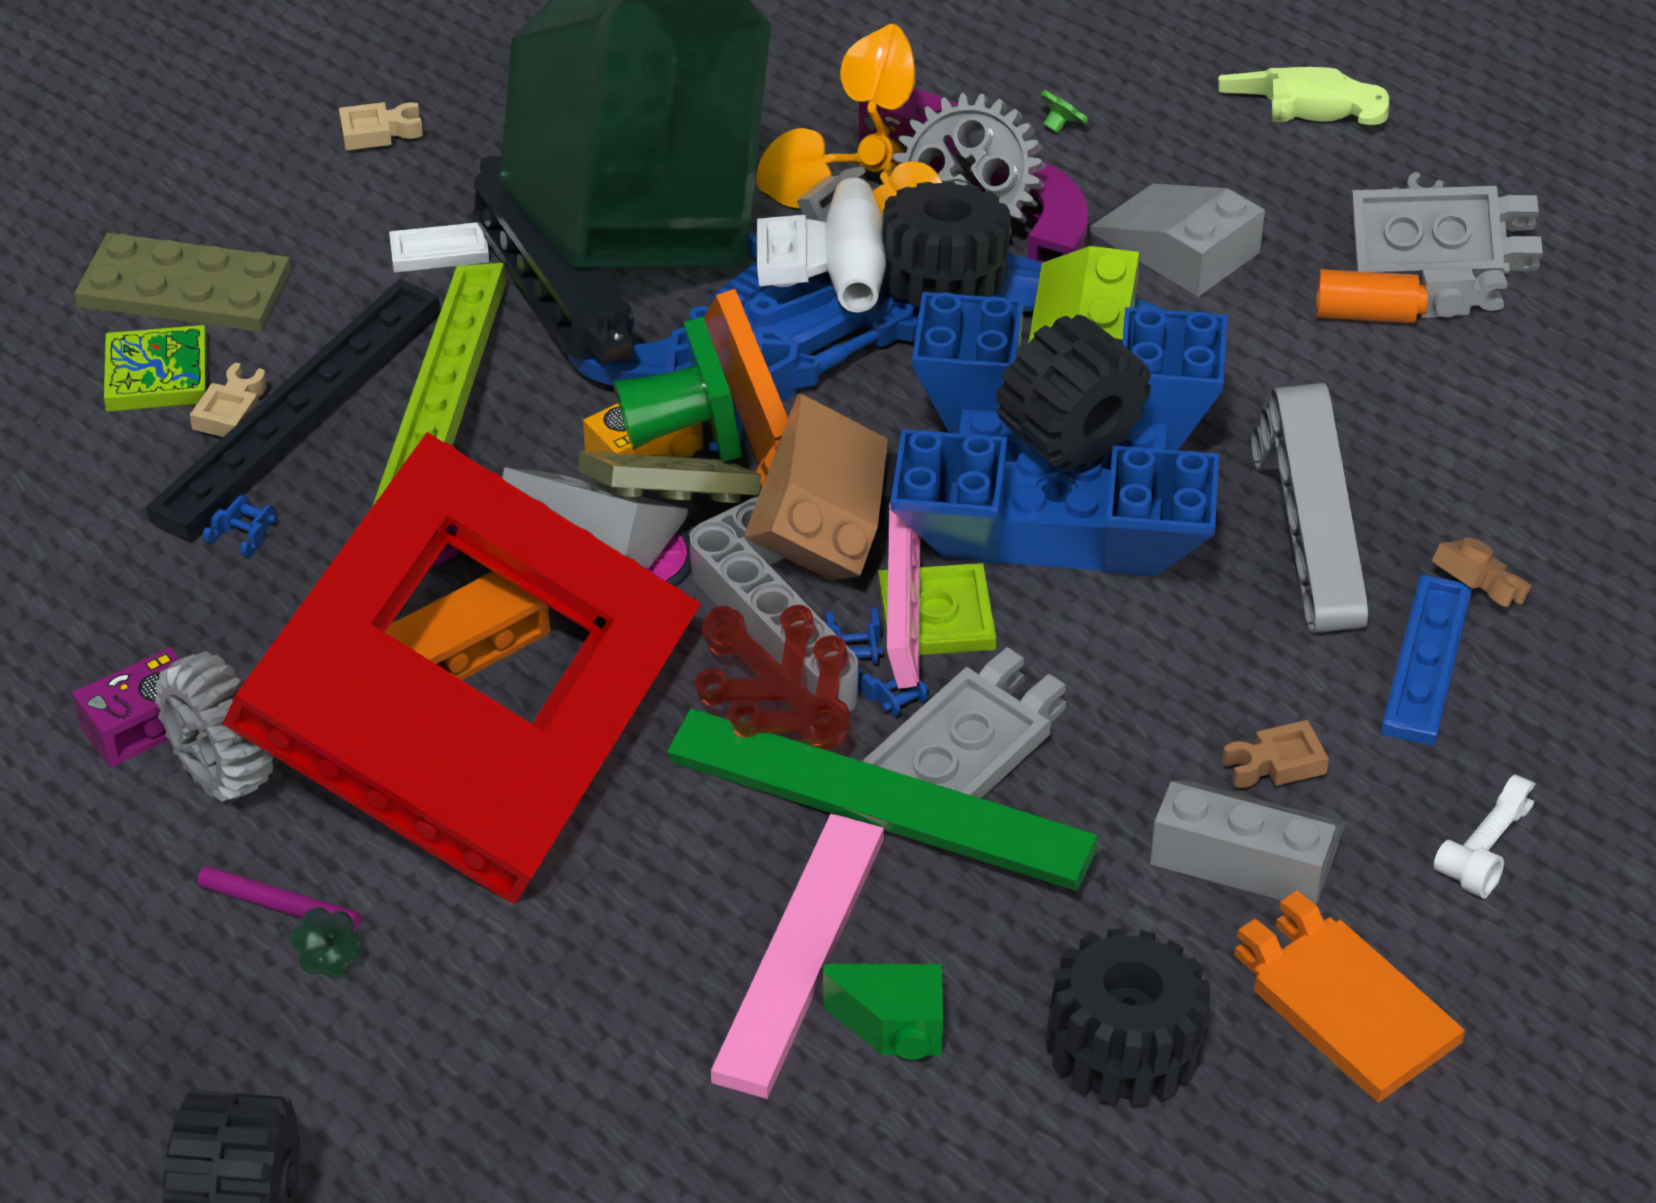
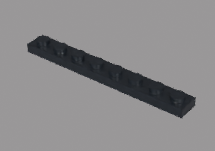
[146,279,440,541]

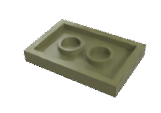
[578,451,761,503]

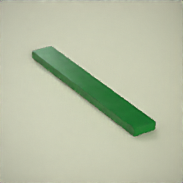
[667,708,1099,891]

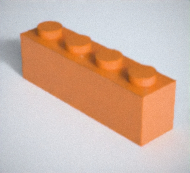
[385,571,551,680]

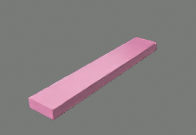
[711,814,884,1099]

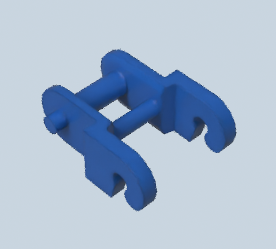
[203,495,277,558]
[825,607,883,665]
[858,667,929,718]

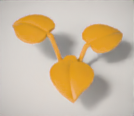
[756,24,942,216]

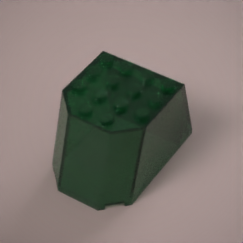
[499,0,772,267]

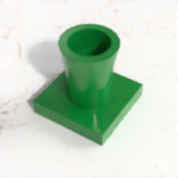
[613,317,742,463]

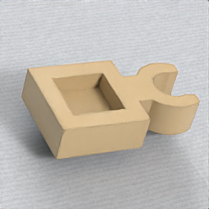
[339,102,423,151]
[190,363,267,437]

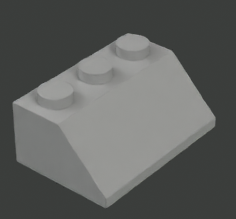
[502,467,688,568]
[1150,779,1345,905]

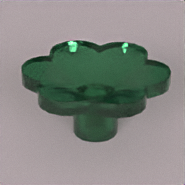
[290,907,362,979]

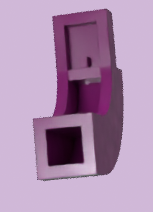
[971,161,1088,263]

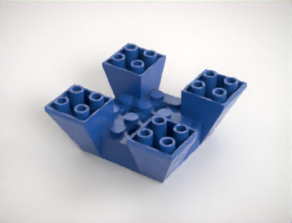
[890,292,1228,576]

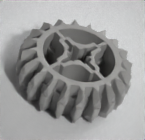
[155,651,274,802]

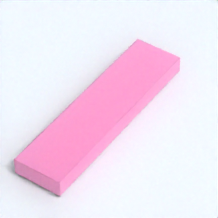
[887,503,920,689]

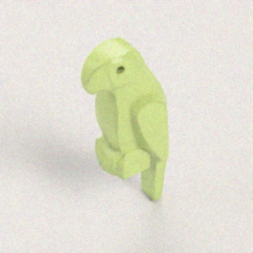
[1218,67,1389,125]

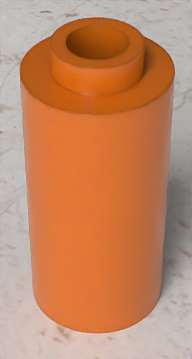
[1316,269,1428,324]

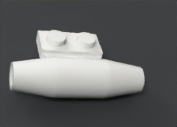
[757,178,886,312]

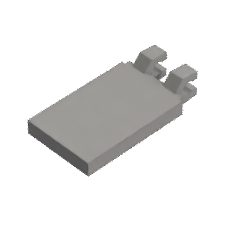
[1351,186,1543,280]
[862,647,1066,798]

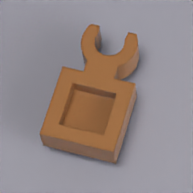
[1432,537,1532,607]
[1222,720,1329,788]

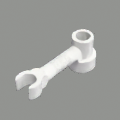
[1434,775,1536,899]

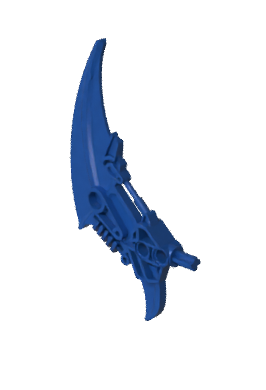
[568,232,1165,458]

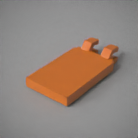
[704,289,788,492]
[1234,890,1466,1103]

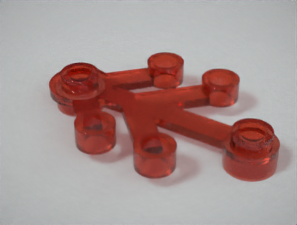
[695,605,851,749]

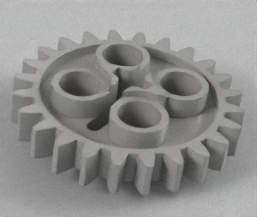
[892,93,1046,235]

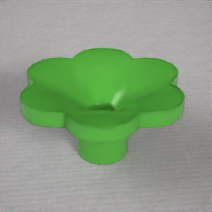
[1039,90,1089,134]

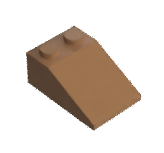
[744,394,888,581]

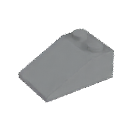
[1090,183,1265,297]

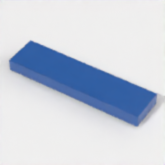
[1381,574,1472,746]

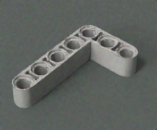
[1251,383,1368,633]
[690,495,858,716]

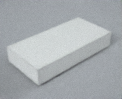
[389,223,489,272]

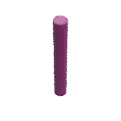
[197,865,362,935]

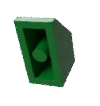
[823,964,943,1060]

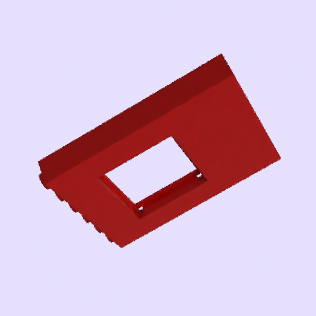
[222,432,701,904]

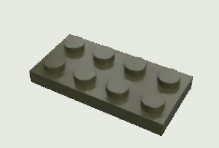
[74,233,291,332]

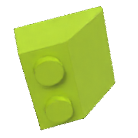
[1028,246,1139,344]

